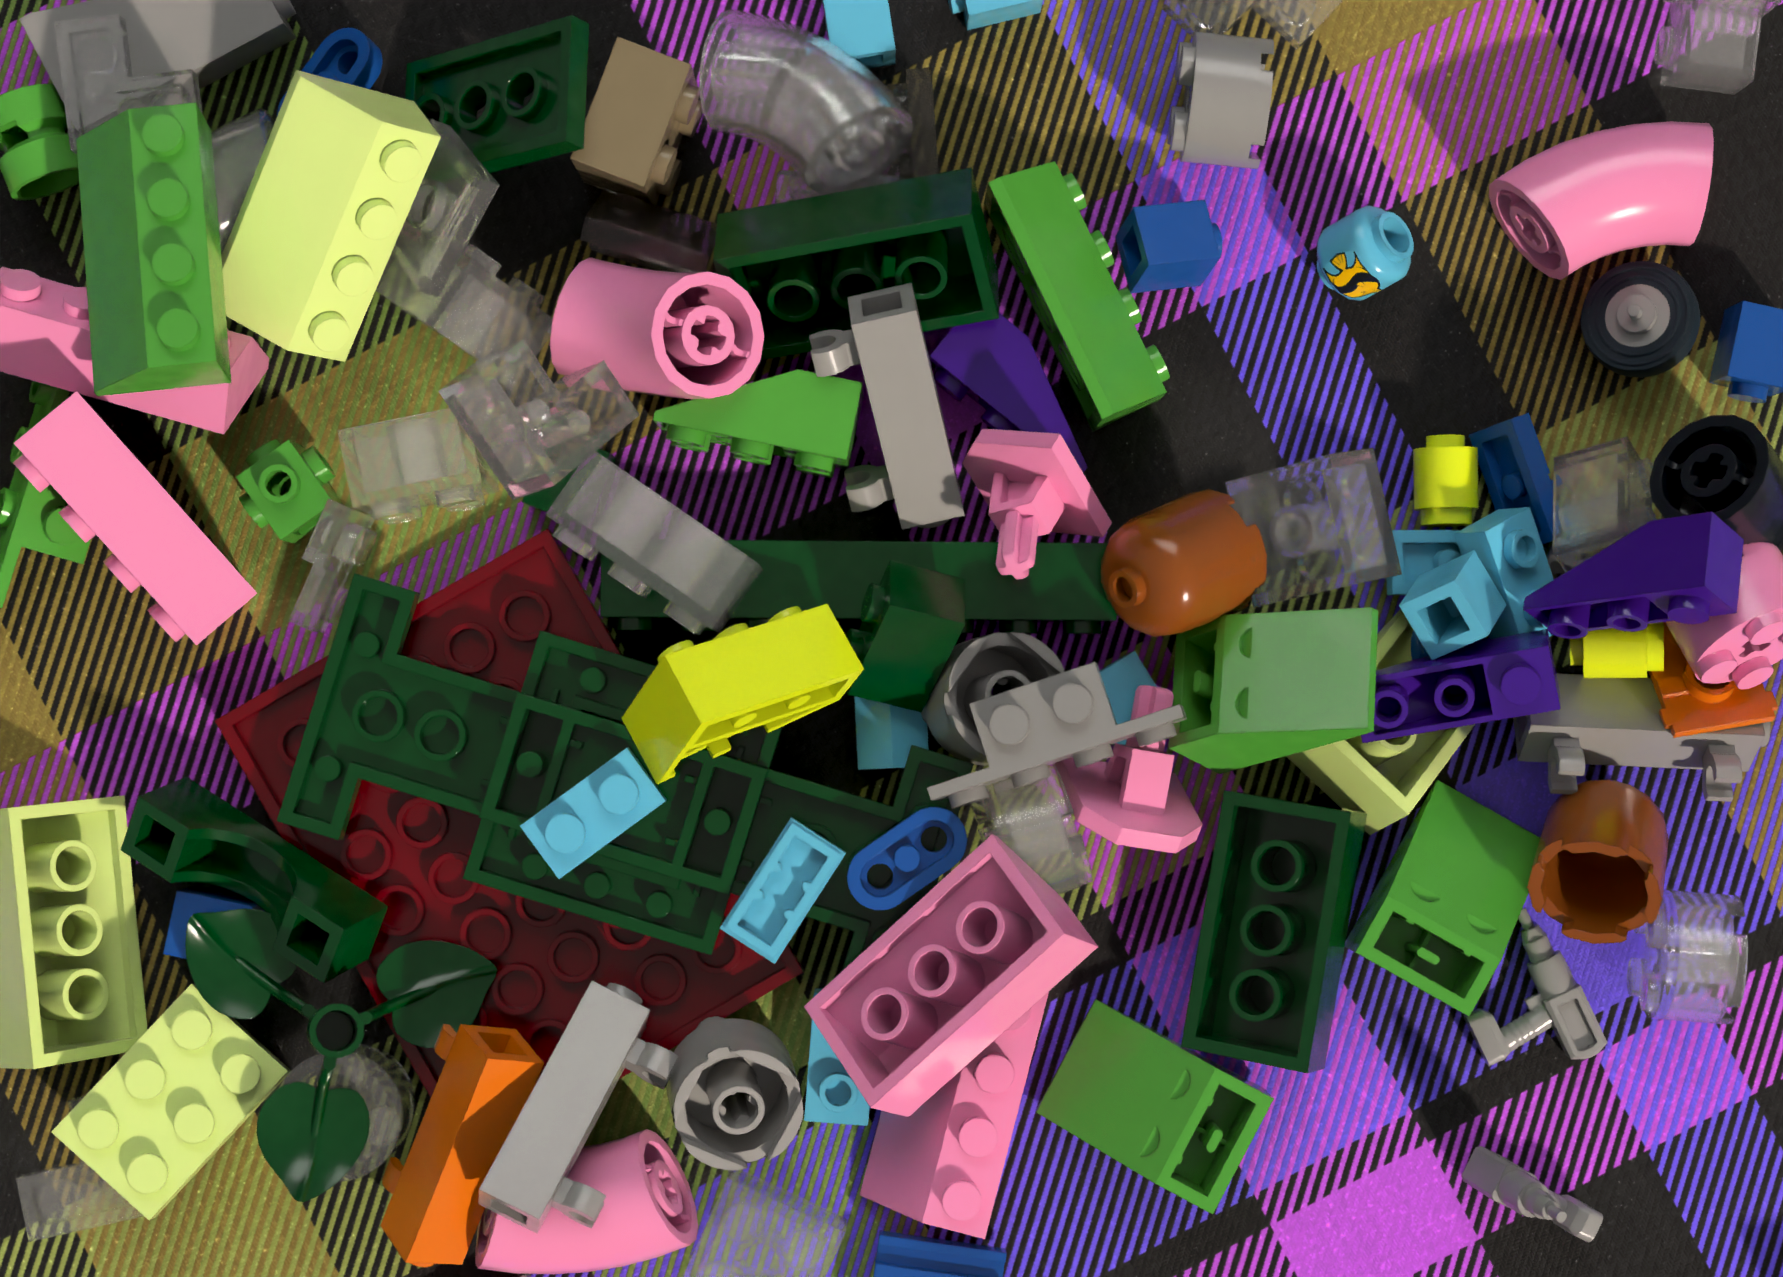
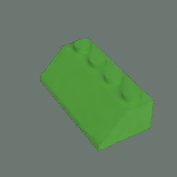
[76,102,231,396]
[984,161,1170,431]

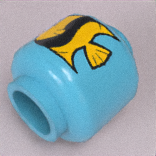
[1317,206,1414,301]

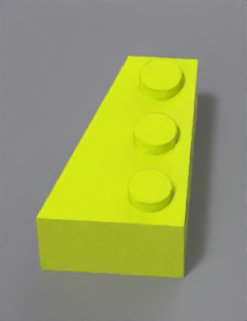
[621,604,864,784]

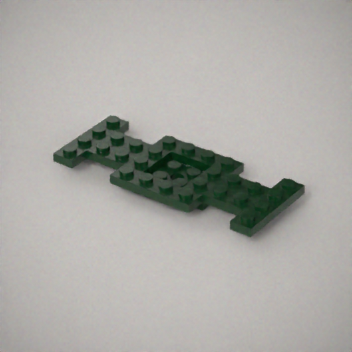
[277,573,974,971]

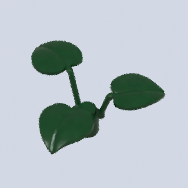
[185,908,497,1202]

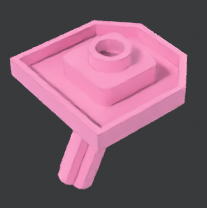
[962,428,1112,580]
[1053,685,1203,854]

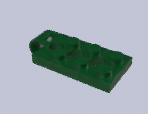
[405,15,589,191]

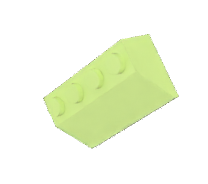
[221,70,441,362]
[0,795,148,1069]

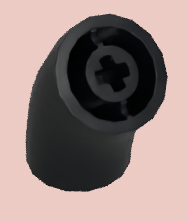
[1649,415,1783,556]

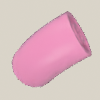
[1489,121,1714,280]
[550,257,764,399]
[475,1129,698,1274]

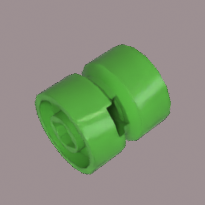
[0,84,79,200]

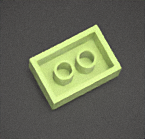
[52,984,291,1220]

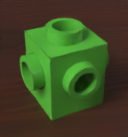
[236,439,345,544]

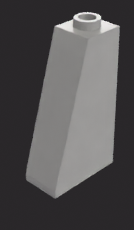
[19,0,296,135]

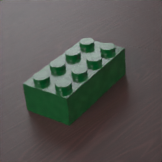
[713,167,999,360]
[1181,790,1367,1073]

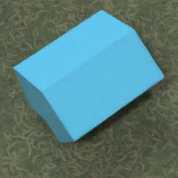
[854,696,929,770]

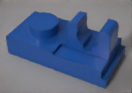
[1469,413,1577,544]

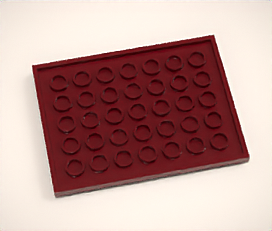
[215,529,804,1098]

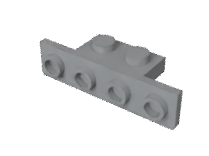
[927,662,1187,809]

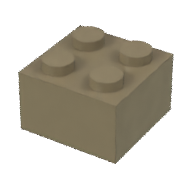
[570,36,705,209]

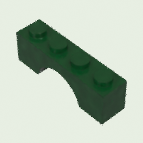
[121,777,388,983]

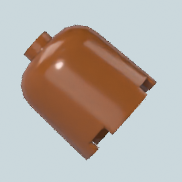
[1101,489,1267,637]
[1527,779,1669,944]

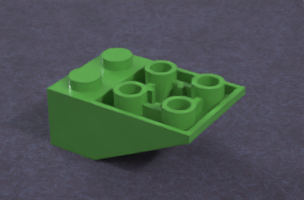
[653,369,863,478]
[1169,607,1378,774]
[1345,780,1540,1016]
[1036,999,1274,1214]

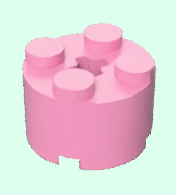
[1665,542,1783,690]

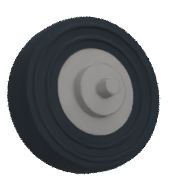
[1581,261,1700,378]

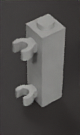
[809,283,965,529]
[1513,673,1771,802]
[478,981,678,1234]

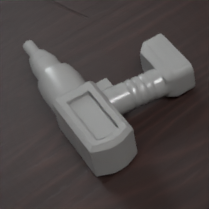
[1463,907,1608,1066]
[1461,1146,1603,1242]

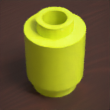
[1413,434,1479,527]
[1570,622,1664,678]

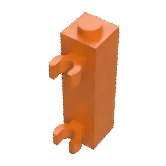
[380,1024,544,1267]

